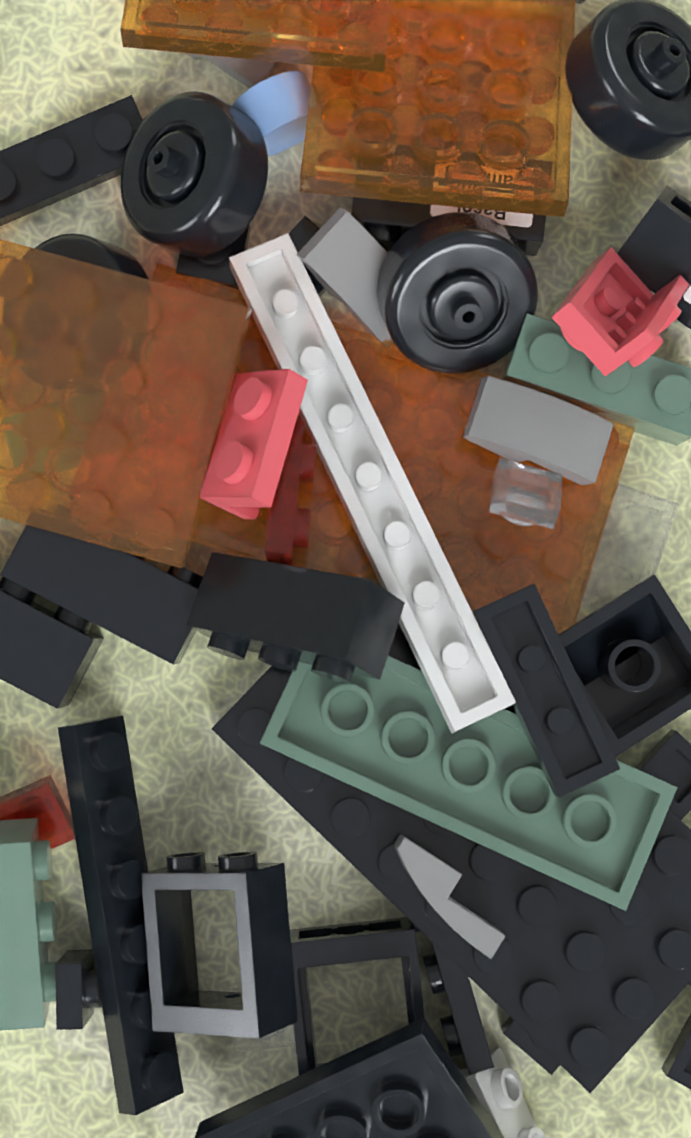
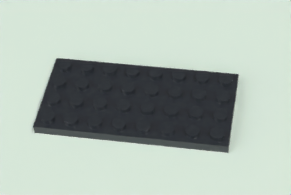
[212,563,691,1093]

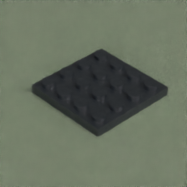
[195,1018,504,1138]

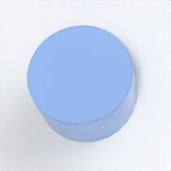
[232,71,326,157]

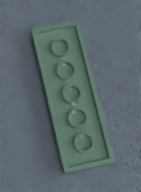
[260,656,678,911]

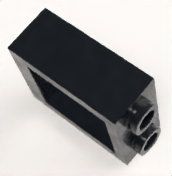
[141,852,297,1039]
[290,917,425,1075]

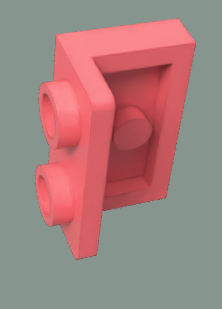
[552,247,689,376]
[199,369,308,519]

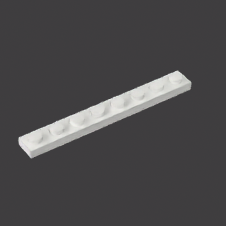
[229,233,516,733]

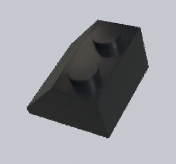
[558,575,691,757]

